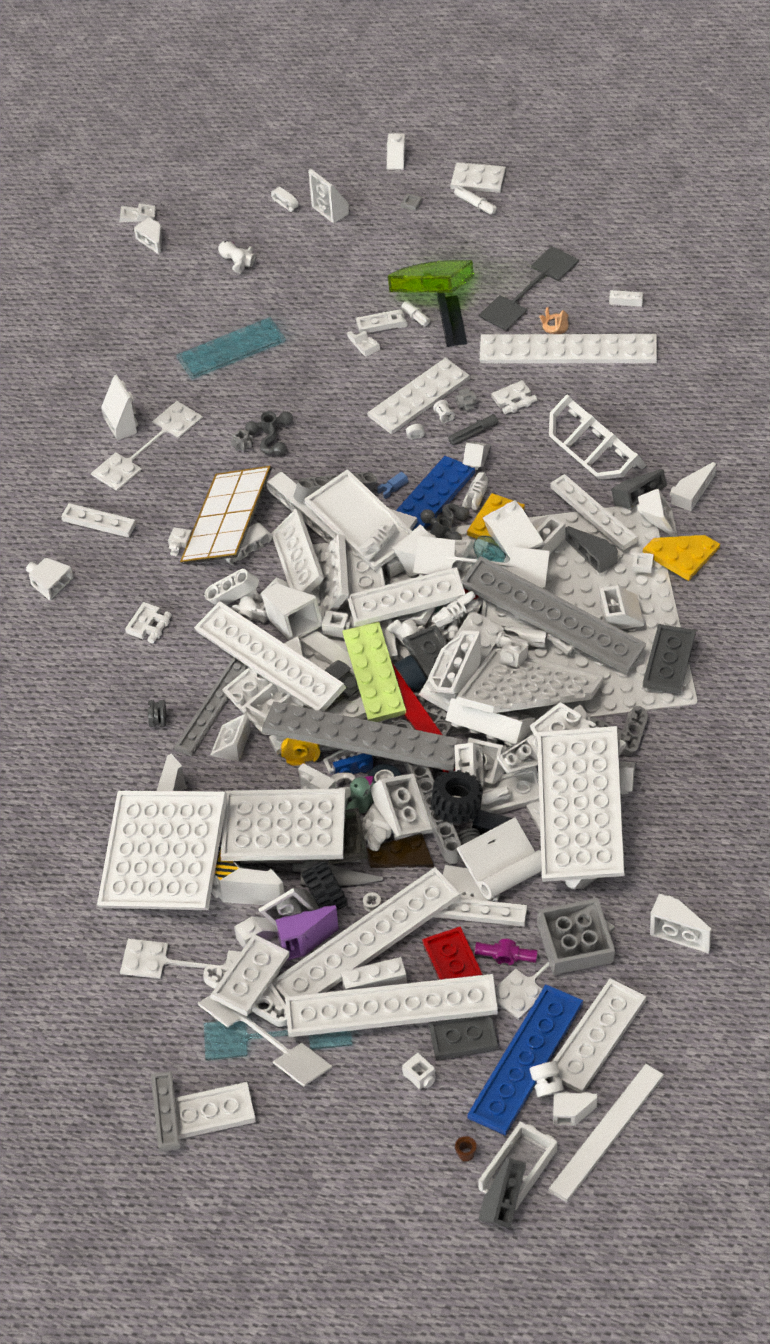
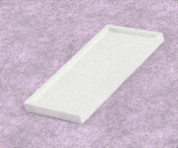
[304,469,412,571]

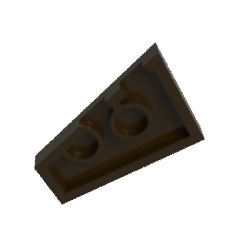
[364,833,434,868]

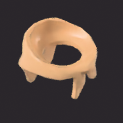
[539,307,569,334]

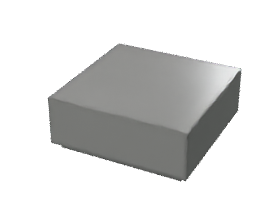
[401,193,423,211]

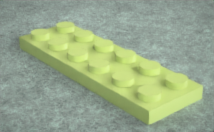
[342,621,406,722]

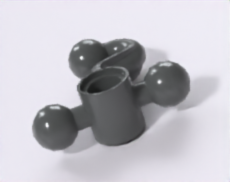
[245,411,293,456]
[420,503,469,540]

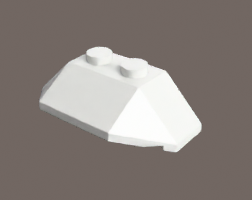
[428,631,481,694]

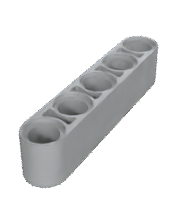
[294,472,378,502]

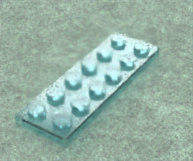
[176,317,286,380]

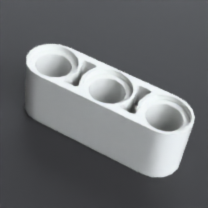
[222,523,272,565]
[204,569,259,605]

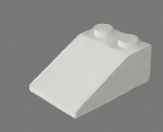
[308,169,349,224]
[483,500,544,559]
[370,773,432,837]
[259,888,319,927]
[650,894,711,953]

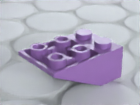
[276,905,339,961]

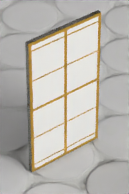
[180,466,272,564]

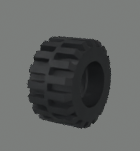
[431,770,483,824]
[302,860,348,911]

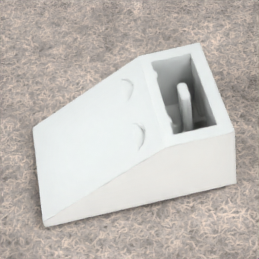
[102,375,138,441]

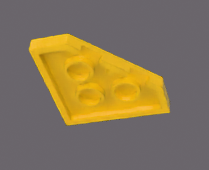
[642,535,720,581]

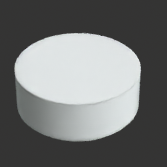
[406,424,425,440]

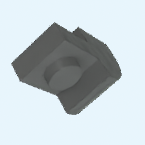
[324,660,359,699]

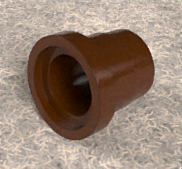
[455,1136,477,1162]

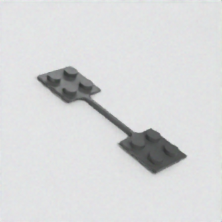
[479,246,579,331]

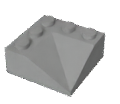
[537,898,615,975]

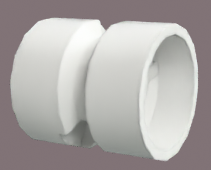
[529,1061,564,1098]

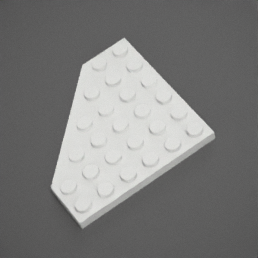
[456,647,604,713]

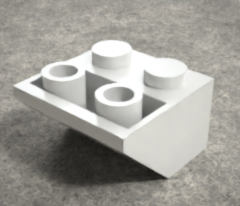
[600,585,644,629]

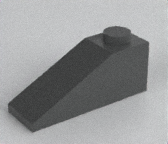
[611,469,667,508]
[565,526,618,573]
[478,1157,527,1228]

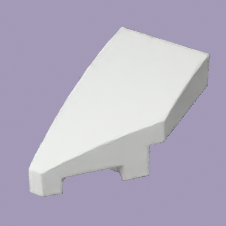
[347,331,380,357]

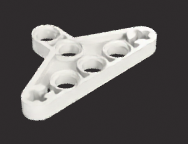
[204,965,287,1027]

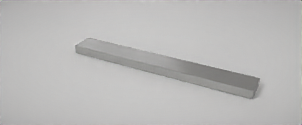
[174,657,249,756]

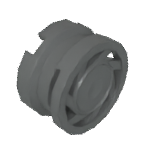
[148,700,167,727]

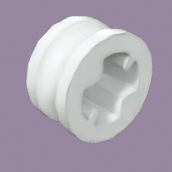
[363,892,381,912]

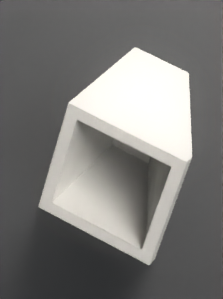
[261,583,322,640]

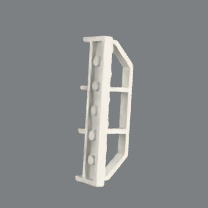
[549,395,647,479]

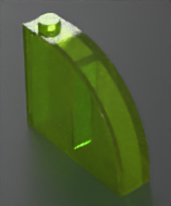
[387,260,474,293]

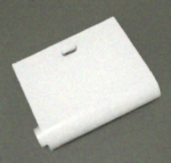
[456,817,542,899]

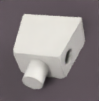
[26,558,73,600]

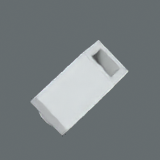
[553,1092,597,1126]

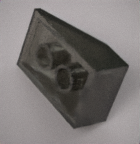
[327,808,368,865]

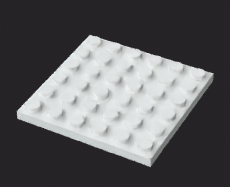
[97,791,228,910]

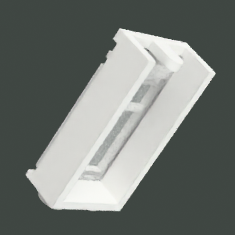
[478,1121,557,1210]

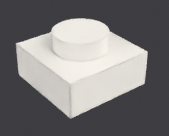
[632,552,653,573]

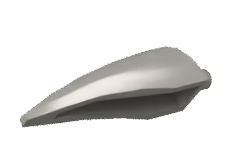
[293,860,383,886]

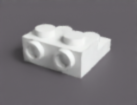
[298,763,336,789]

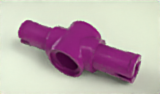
[474,939,538,966]

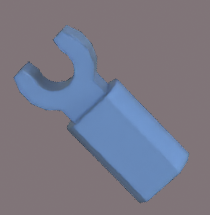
[377,472,408,499]

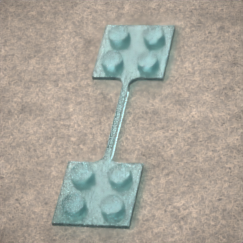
[204,1021,352,1060]

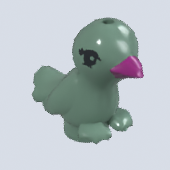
[345,776,374,818]

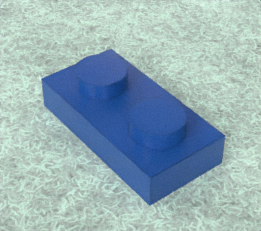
[333,753,374,774]

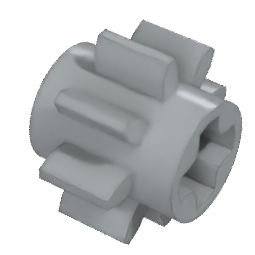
[455,388,477,411]
[231,430,253,452]

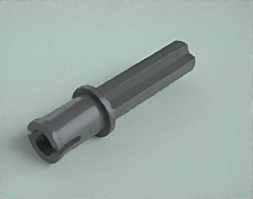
[448,414,499,445]

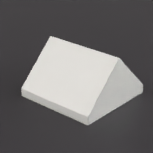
[210,714,251,761]
[468,738,505,784]

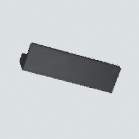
[437,286,467,347]

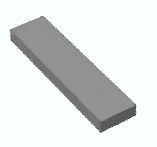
[151,1071,180,1152]

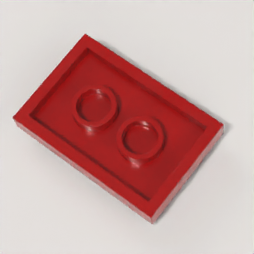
[422,926,483,980]

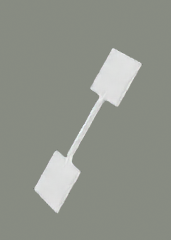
[91,401,203,491]
[413,536,549,588]
[495,920,615,1020]
[120,938,241,979]
[198,995,332,1087]

